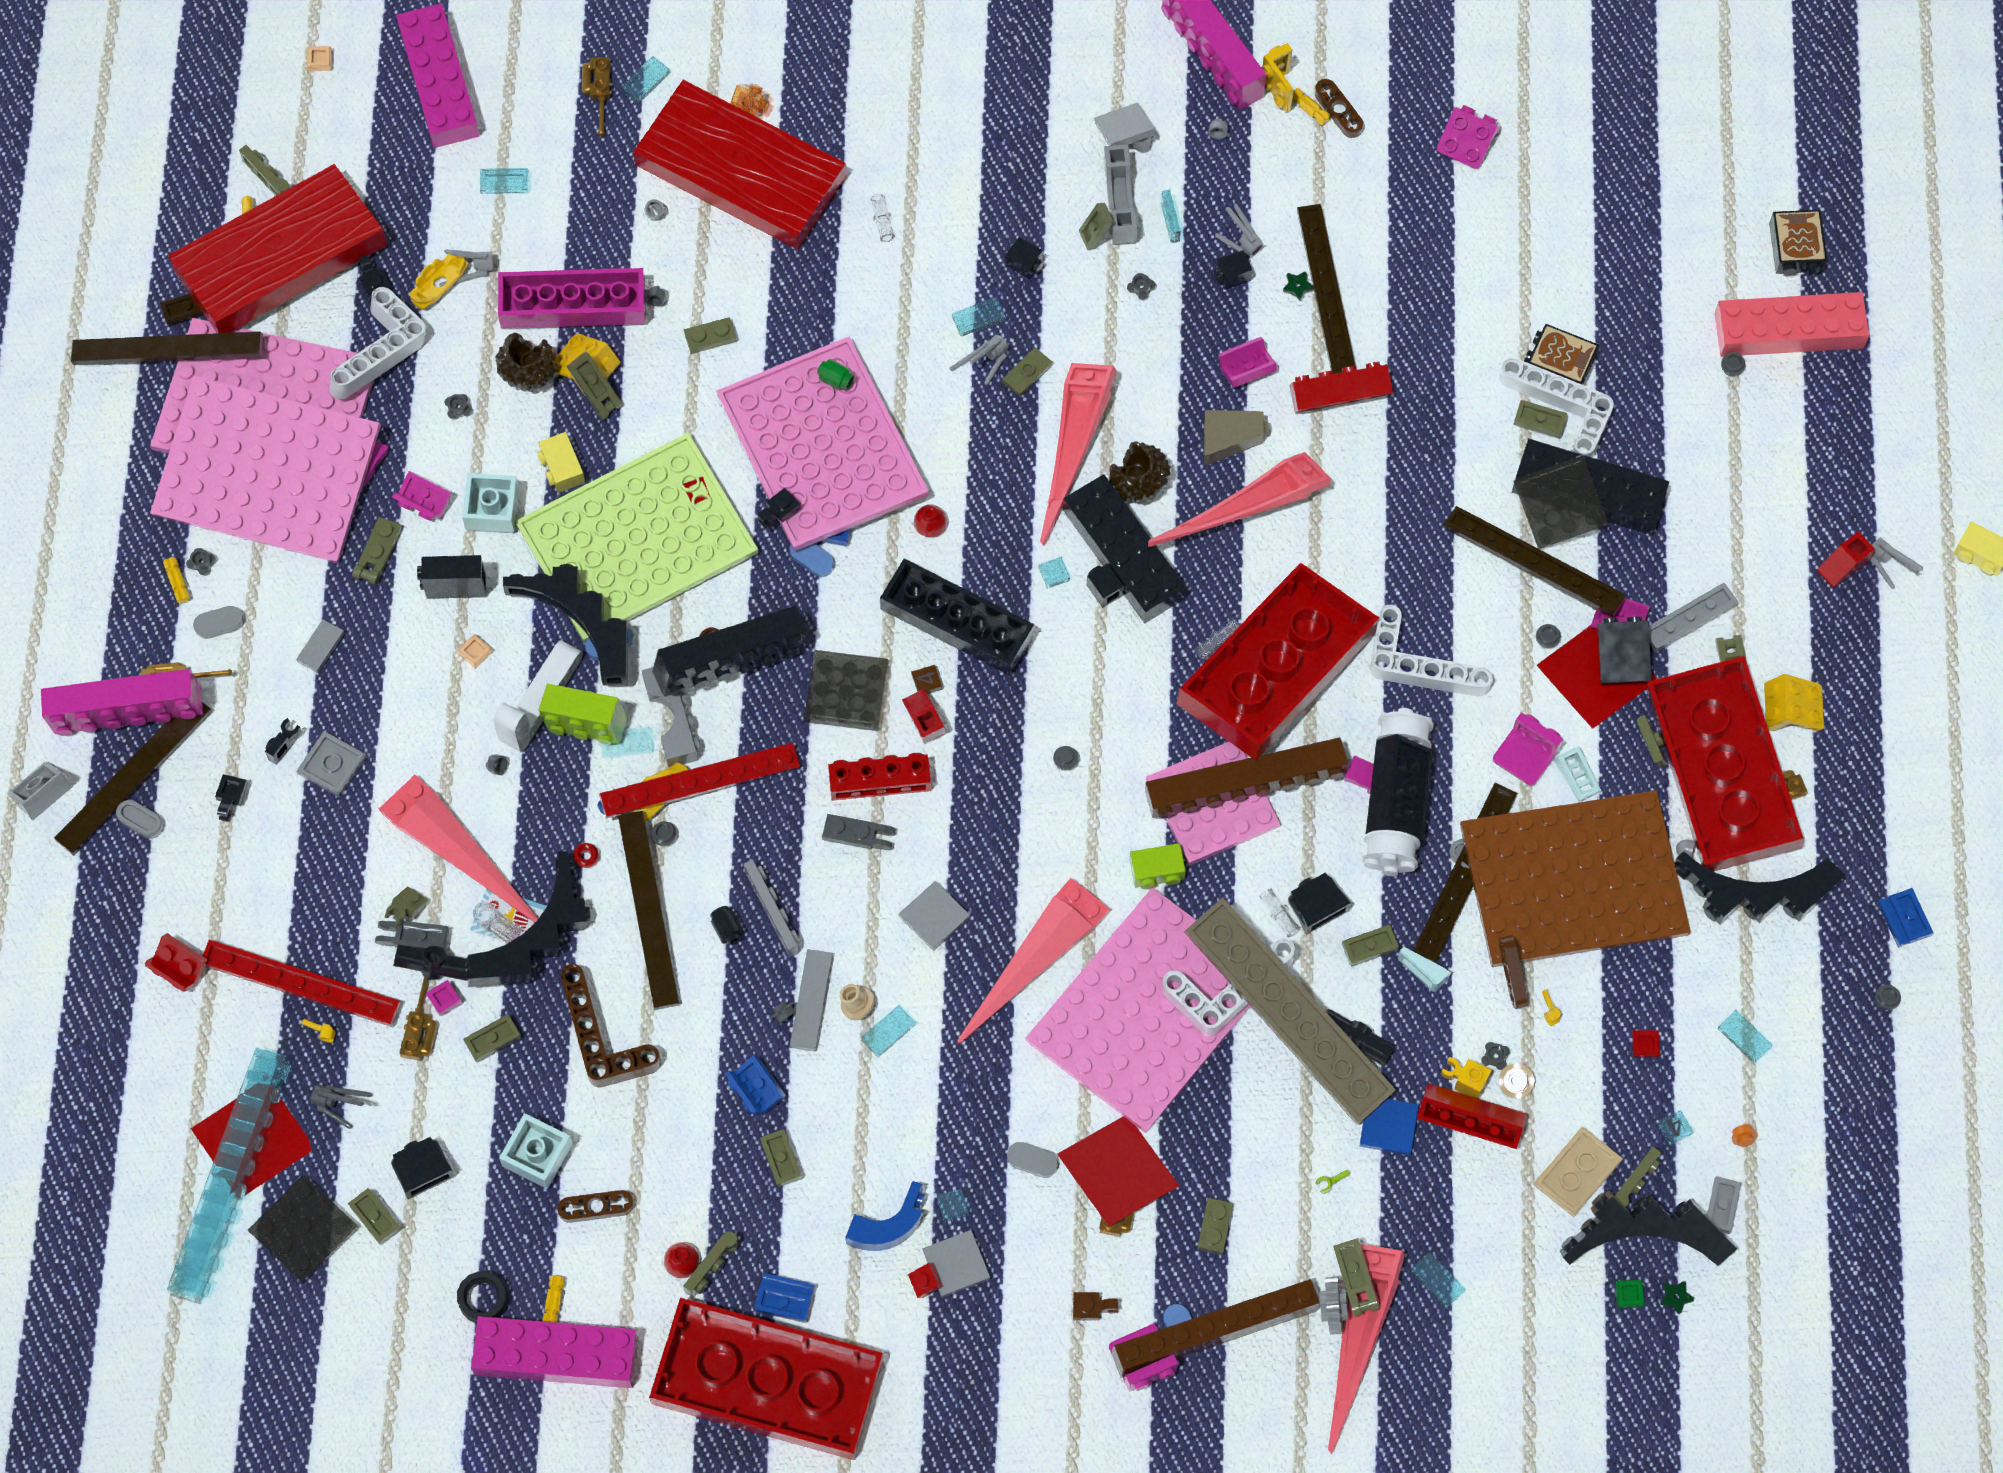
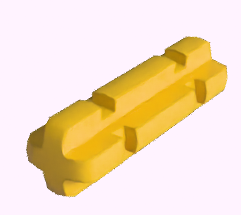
[1292,88,1330,125]
[163,557,190,604]
[542,1275,565,1323]

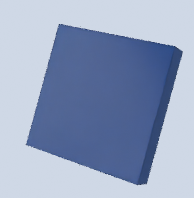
[1359,1099,1419,1156]

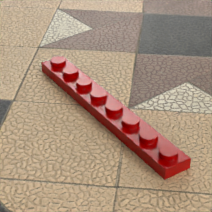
[599,743,800,819]
[202,939,401,1027]

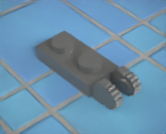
[822,814,896,851]
[375,920,449,951]

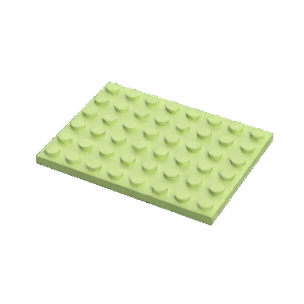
[515,432,759,643]

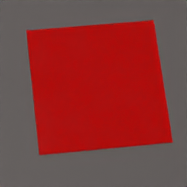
[1536,625,1658,729]
[190,1078,312,1199]
[1057,1116,1179,1226]

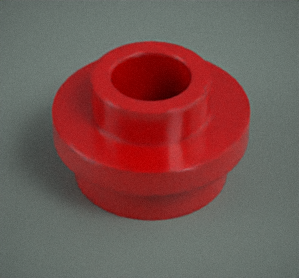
[573,843,599,868]

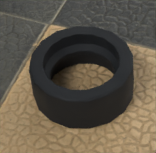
[457,1271,508,1323]

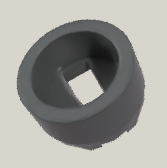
[646,285,667,307]
[485,754,508,775]

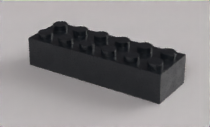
[1511,438,1670,536]
[1063,474,1187,624]
[880,558,1034,676]
[652,605,808,697]

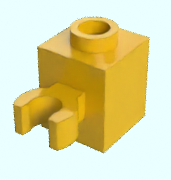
[1441,1057,1491,1098]

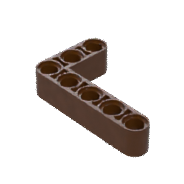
[561,964,661,1088]

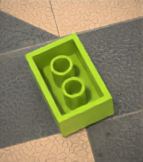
[538,683,628,745]

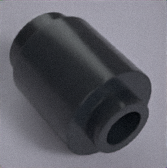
[710,906,744,945]

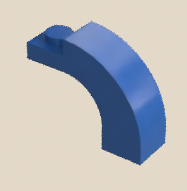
[845,1181,925,1251]

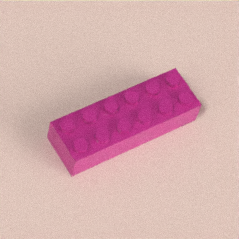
[1161,0,1266,111]
[396,3,480,148]
[498,268,646,329]
[41,669,203,736]
[471,1316,638,1388]

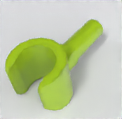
[1315,1170,1350,1194]

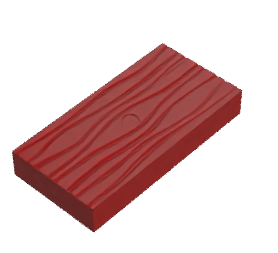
[633,79,847,250]
[168,163,387,333]
[1177,562,1379,761]
[1647,656,1804,871]
[649,1297,884,1460]

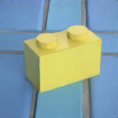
[536,432,585,493]
[1953,521,2003,576]

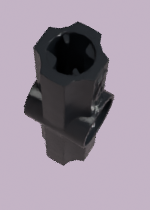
[393,944,467,981]
[1326,1008,1395,1066]

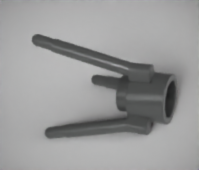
[311,1084,372,1129]

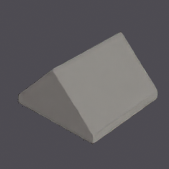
[7,761,71,821]

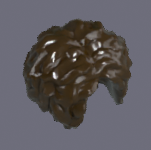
[495,332,559,392]
[1109,441,1171,503]

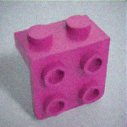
[1437,104,1501,168]
[1492,712,1563,786]
[1109,1324,1178,1392]

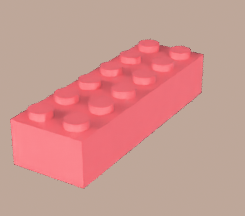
[1714,292,1869,357]

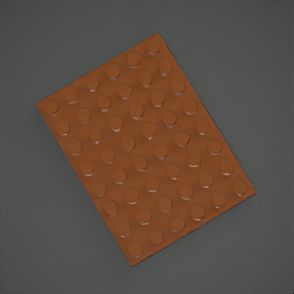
[1460,790,1691,967]

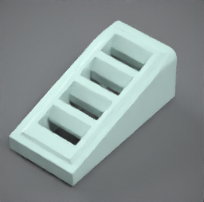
[1553,746,1601,802]
[1398,947,1451,992]

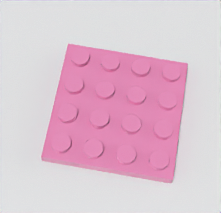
[1146,742,1280,866]

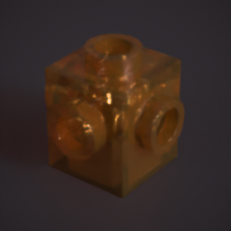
[730,83,770,117]

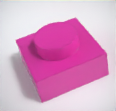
[426,980,462,1016]

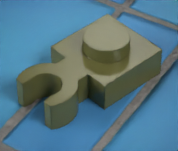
[384,886,428,926]

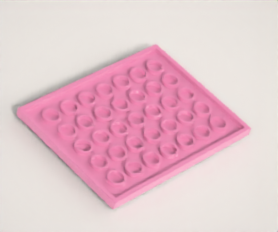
[150,318,379,454]
[716,336,929,552]
[150,375,381,564]
[1025,887,1250,1134]

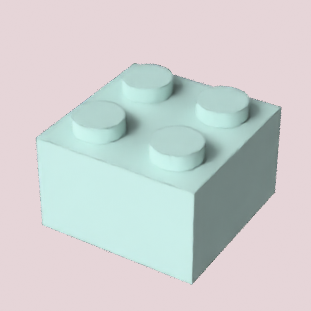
[462,473,519,533]
[499,1113,573,1189]

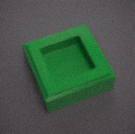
[1615,1280,1645,1309]

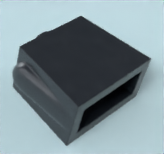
[1288,872,1351,935]
[391,1137,455,1200]

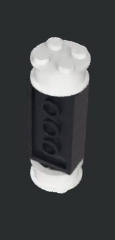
[1362,708,1434,876]

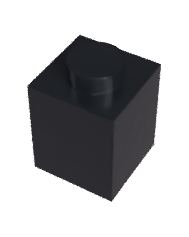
[1006,237,1044,280]
[1214,250,1253,290]
[1086,563,1124,608]

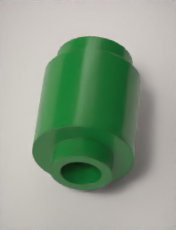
[817,358,855,391]

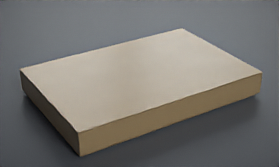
[1533,1126,1623,1218]

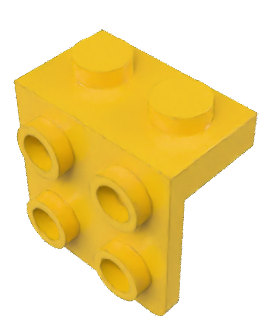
[1262,42,1294,113]
[554,334,621,396]
[1764,674,1824,731]

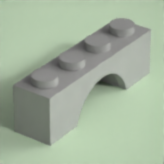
[1104,144,1137,244]
[641,667,701,767]

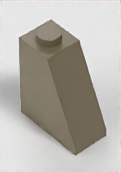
[1204,410,1268,465]

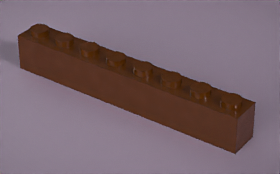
[1145,737,1349,819]
[1111,1279,1320,1378]

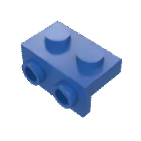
[725,1055,786,1115]

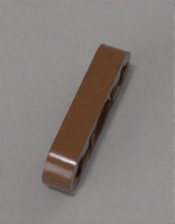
[1315,79,1363,138]
[1498,935,1528,1009]
[557,1190,634,1223]

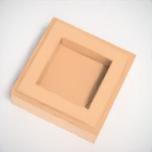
[307,46,332,71]
[457,634,493,669]

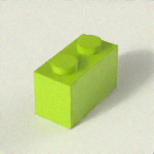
[1129,843,1186,889]

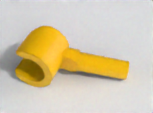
[1542,990,1561,1026]
[302,1019,336,1043]

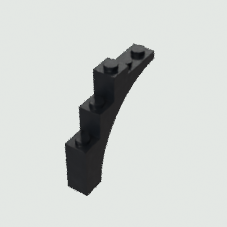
[503,564,629,686]
[465,851,590,987]
[1674,851,1845,925]
[1560,1191,1737,1266]

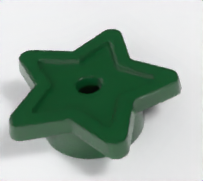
[1283,271,1314,300]
[1660,1281,1694,1314]

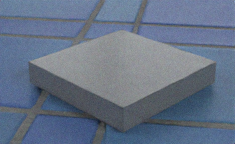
[1094,102,1156,146]
[296,731,367,798]
[898,881,970,951]
[922,1230,990,1298]

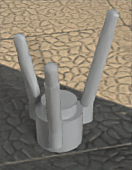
[1215,205,1264,257]
[439,249,493,287]
[949,335,1009,385]
[1870,537,1924,589]

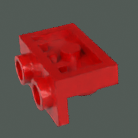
[145,933,208,992]

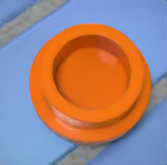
[1731,1124,1758,1147]

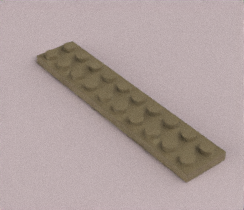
[1184,897,1396,1125]

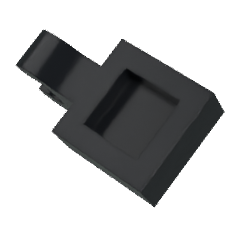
[358,254,392,301]
[757,488,801,528]
[265,718,301,765]
[215,774,248,822]

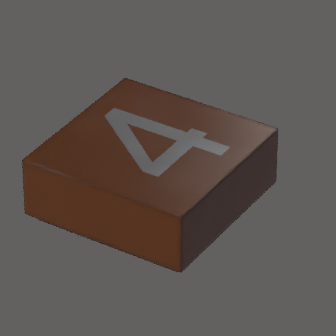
[911,665,942,694]

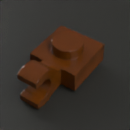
[1073,1292,1118,1321]

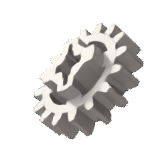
[1319,1277,1349,1335]

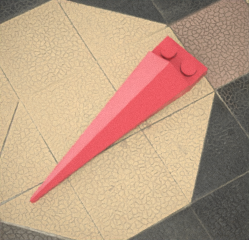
[1040,363,1117,546]
[1148,452,1331,547]
[379,774,538,923]
[958,878,1110,1044]
[1328,1244,1405,1454]

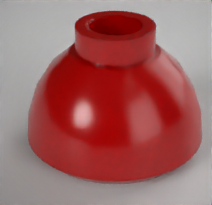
[914,504,948,537]
[664,1242,700,1278]

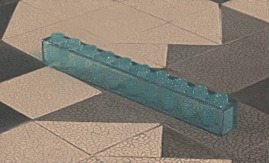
[167,1048,290,1304]

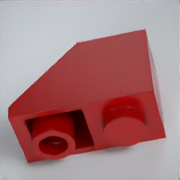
[1817,531,1875,588]
[902,689,946,744]

